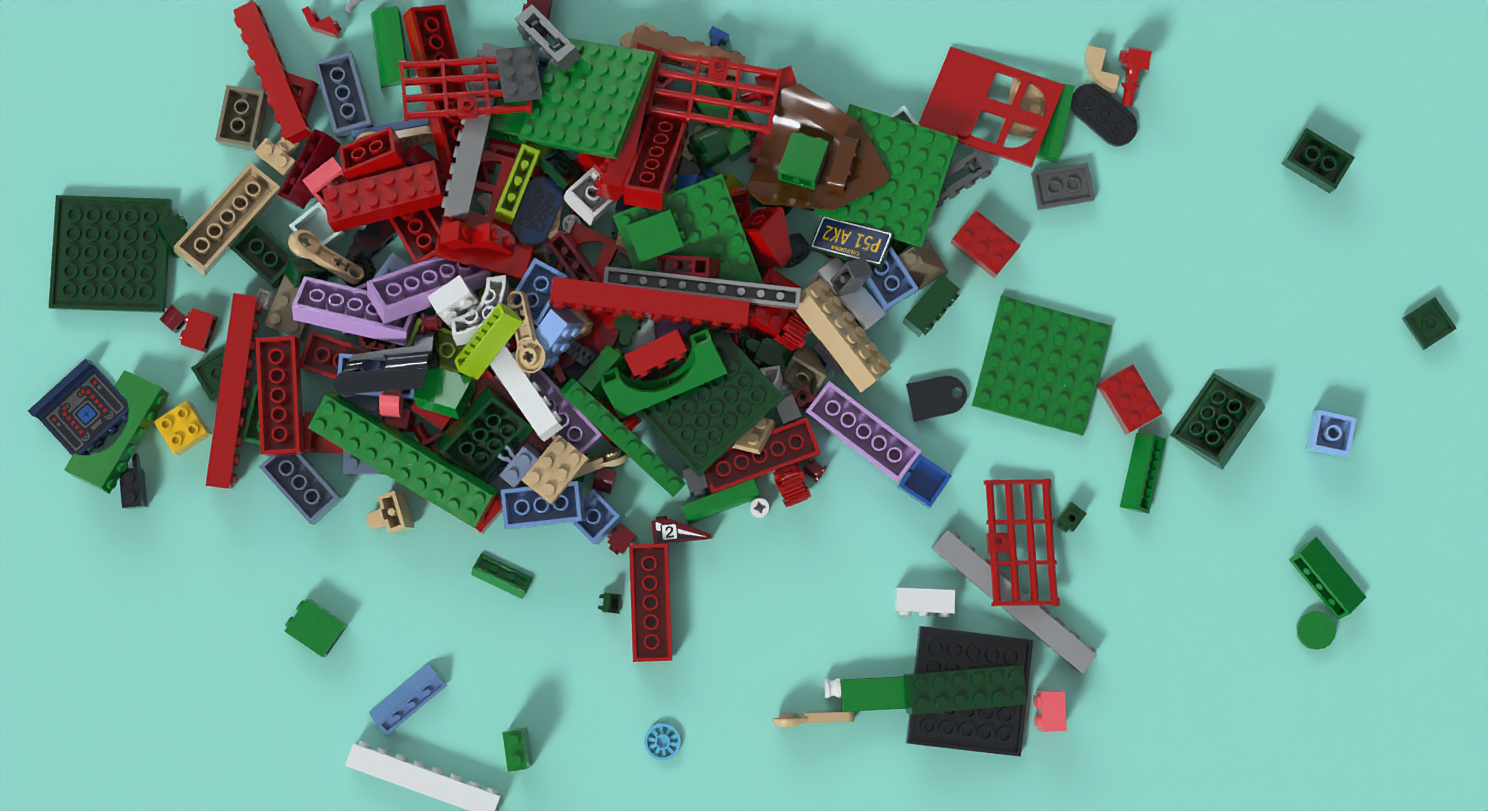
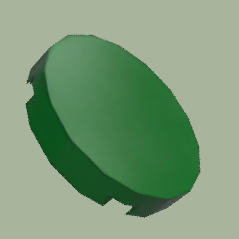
[1296,611,1336,650]

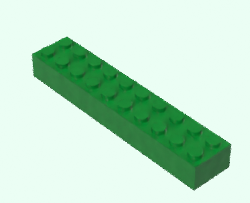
[308,391,499,528]

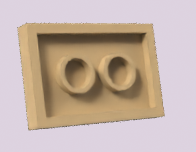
[1000,78,1045,140]
[732,418,775,454]
[521,434,589,505]

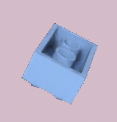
[527,308,584,368]

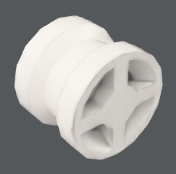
[562,215,582,234]
[750,498,769,518]
[824,678,841,698]

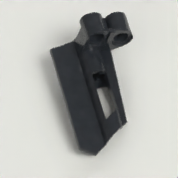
[332,332,440,395]

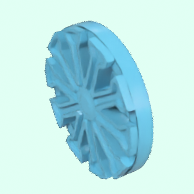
[644,723,681,760]

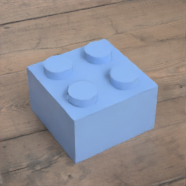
[1305,410,1357,458]

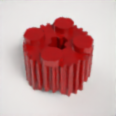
[772,309,811,352]
[772,463,811,508]

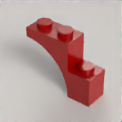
[440,221,515,254]

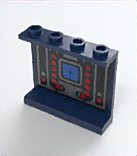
[28,359,129,456]

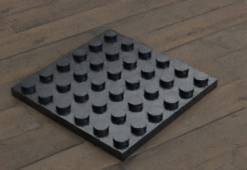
[906,626,1033,757]

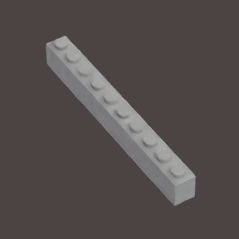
[441,43,505,221]
[603,266,801,310]
[931,530,1097,674]

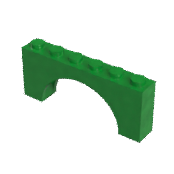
[599,328,727,419]
[64,370,169,494]

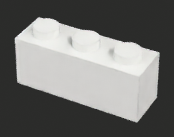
[895,587,955,617]

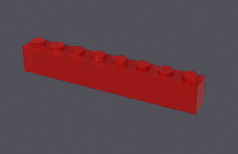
[233,0,314,145]

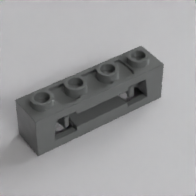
[515,4,582,72]
[936,150,994,209]

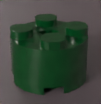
[687,125,730,170]

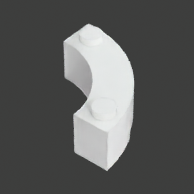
[451,275,509,346]

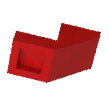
[301,6,342,39]

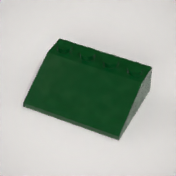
[1170,373,1266,470]
[436,386,534,481]

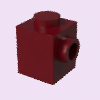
[607,524,637,555]

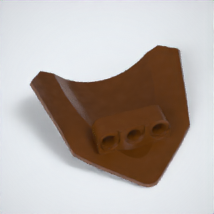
[746,84,889,211]

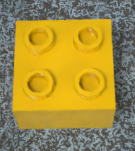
[154,401,212,456]

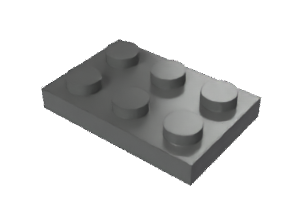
[495,45,542,103]
[1031,163,1095,210]

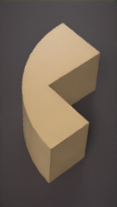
[1084,45,1120,94]

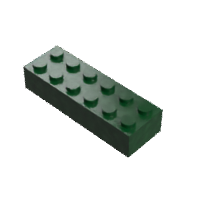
[903,664,1027,715]

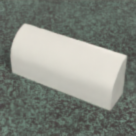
[810,257,887,332]

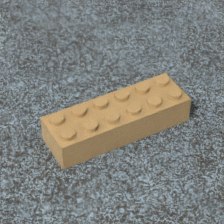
[174,162,280,277]
[796,278,892,393]

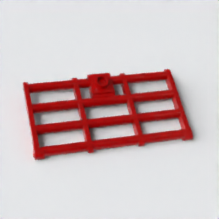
[645,47,783,136]
[398,55,532,121]
[983,478,1060,607]

